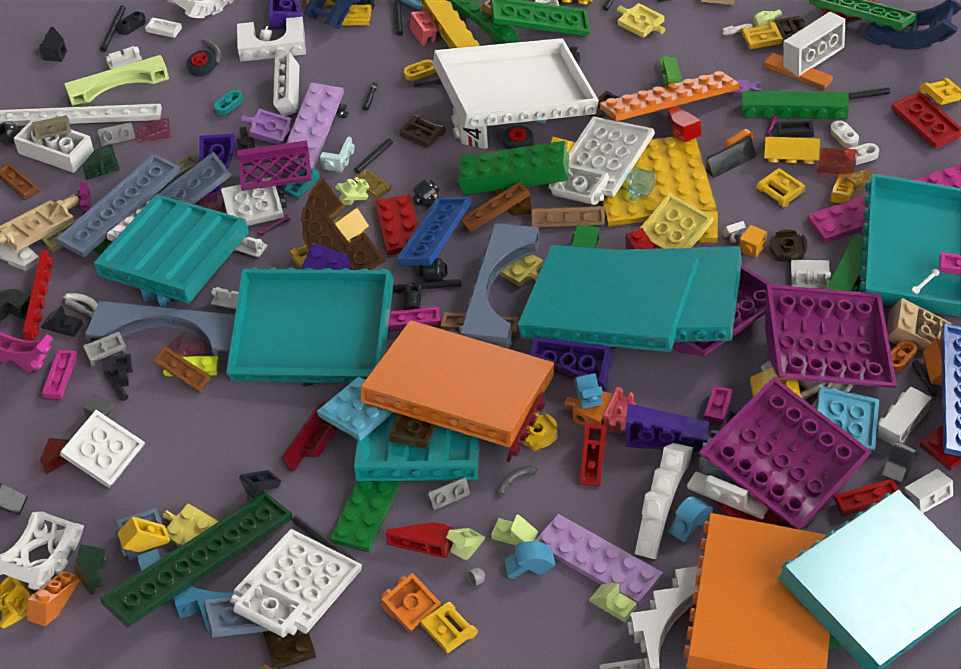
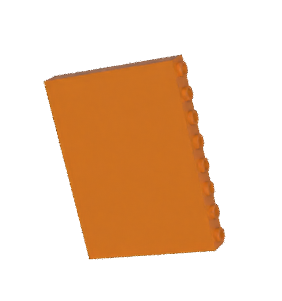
[361,320,555,448]
[683,513,830,669]

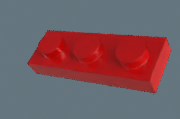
[834,479,900,516]

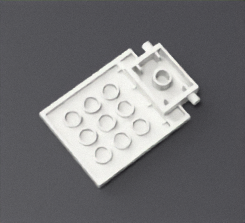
[549,117,655,205]
[230,529,362,637]

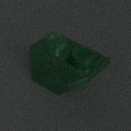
[82,145,120,180]
[75,544,108,595]

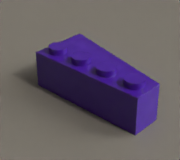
[269,0,302,29]

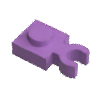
[732,80,761,97]

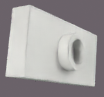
[145,18,182,38]

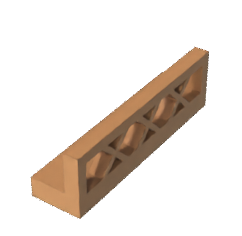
[531,205,605,227]

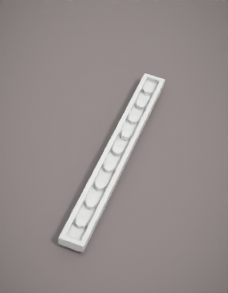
[0,104,162,126]

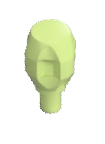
[752,9,782,27]

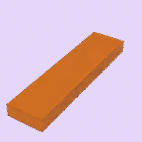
[764,53,833,90]

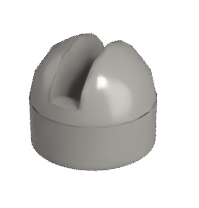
[467,568,485,587]

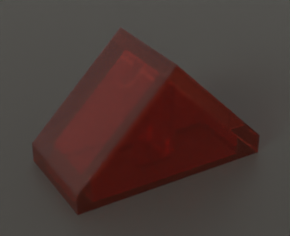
[40,438,70,474]

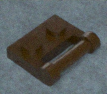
[774,16,805,44]
[399,115,446,148]

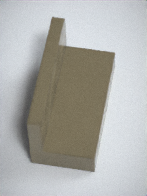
[32,115,71,140]

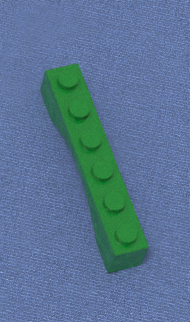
[447,0,519,45]

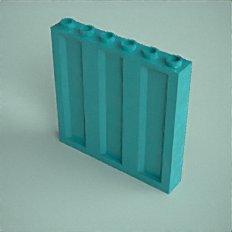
[94,194,249,304]
[354,412,480,481]

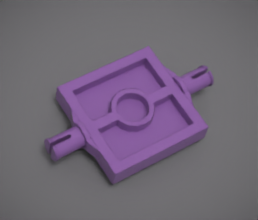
[241,109,292,145]

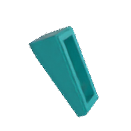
[284,165,320,199]

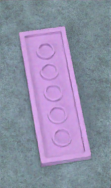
[279,83,344,169]
[535,514,663,607]

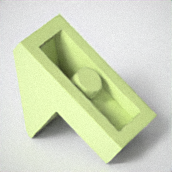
[491,514,538,546]
[446,528,485,560]
[589,583,637,622]

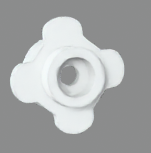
[259,26,272,41]

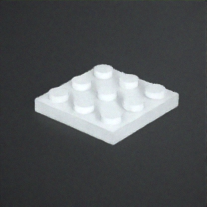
[221,177,284,226]
[60,410,145,489]

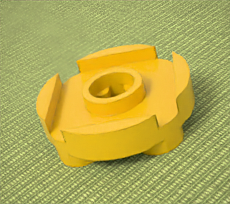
[521,412,557,451]

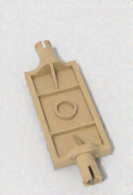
[0,194,80,251]

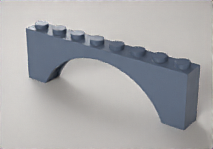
[459,223,540,349]
[85,301,235,362]

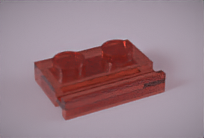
[817,148,858,176]

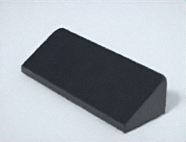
[706,136,756,178]

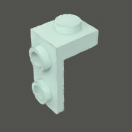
[320,137,355,173]

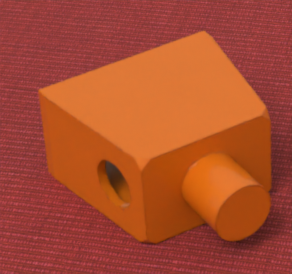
[564,392,614,427]

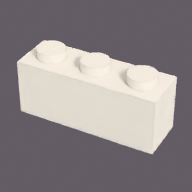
[877,387,932,446]

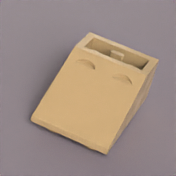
[887,298,952,350]

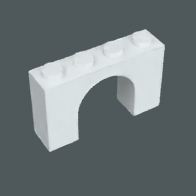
[237,17,306,62]

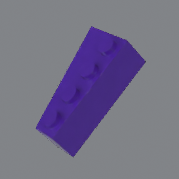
[530,337,613,391]
[626,403,709,452]

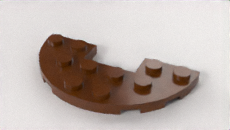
[301,178,386,270]

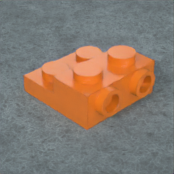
[379,573,442,633]

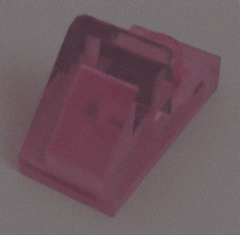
[167,333,206,357]

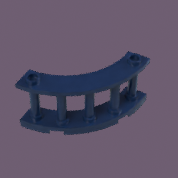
[303,0,361,29]
[861,0,961,50]

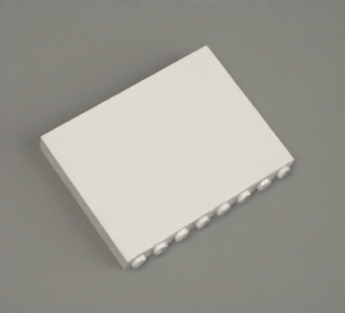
[433,38,599,128]

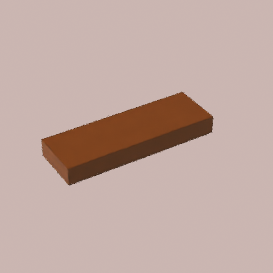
[0,163,40,200]
[153,346,212,393]

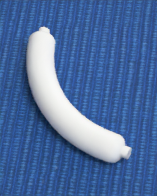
[63,293,98,312]

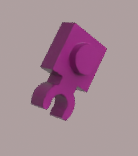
[77,182,91,213]

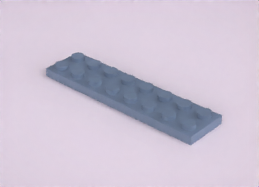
[57,154,181,257]

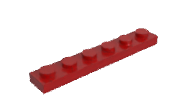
[23,250,54,341]

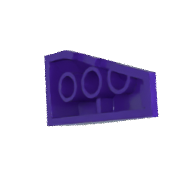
[199,133,235,200]

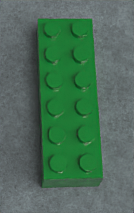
[458,141,569,196]

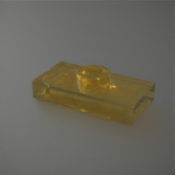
[355,169,392,199]
[843,169,876,190]

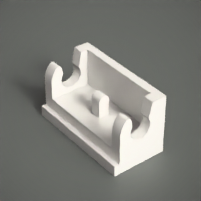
[905,469,953,513]

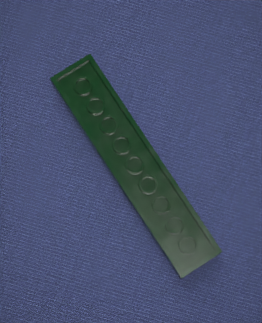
[100,492,293,628]

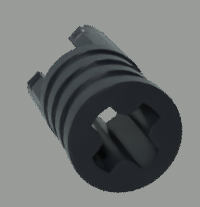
[403,283,422,310]

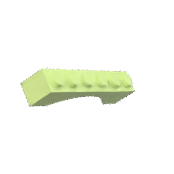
[64,55,169,106]

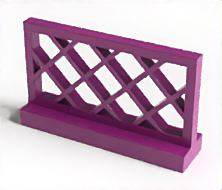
[237,140,312,191]

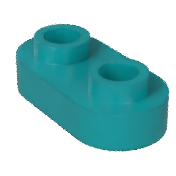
[214,90,244,116]

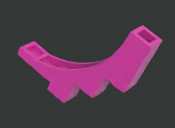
[0,332,53,374]

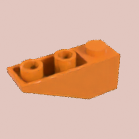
[27,571,81,627]

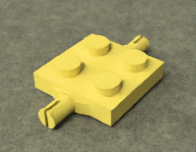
[617,3,665,38]
[499,254,544,287]
[163,503,219,547]

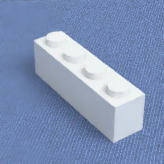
[273,52,299,116]

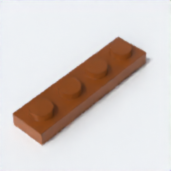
[460,181,530,233]

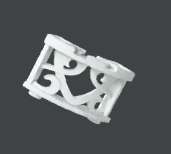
[167,0,234,18]
[0,512,84,590]

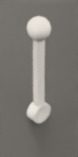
[911,269,939,294]

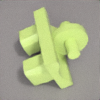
[335,179,369,205]

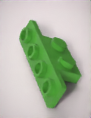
[660,56,688,105]

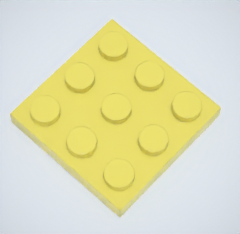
[640,193,714,249]

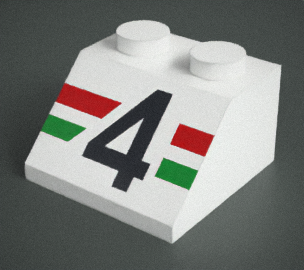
[451,107,488,149]

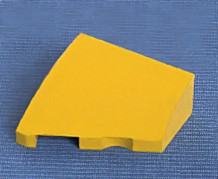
[0,576,33,629]

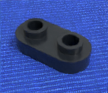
[116,11,146,35]

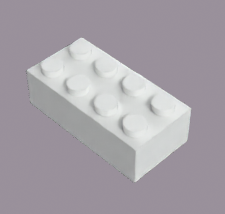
[783,12,845,77]
[14,117,94,173]

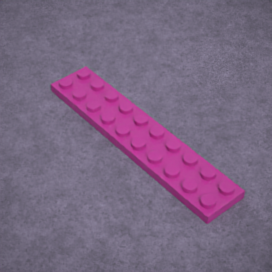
[807,164,961,243]

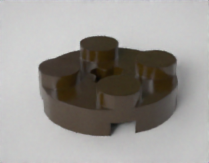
[769,229,807,262]

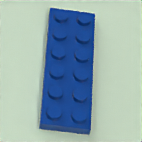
[396,197,472,266]

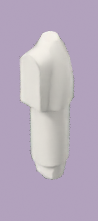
[722,24,753,36]

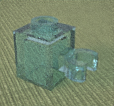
[626,167,655,201]

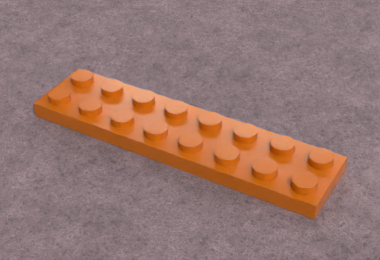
[600,71,739,121]

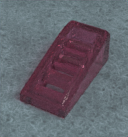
[136,117,172,142]
[195,191,224,212]

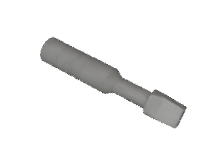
[65,298,94,318]

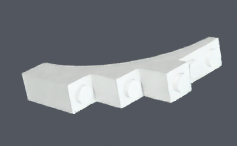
[635,443,693,559]
[627,566,701,669]

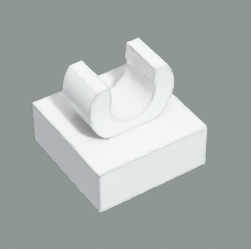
[722,221,746,244]

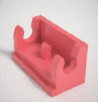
[409,10,439,46]
[603,387,636,435]

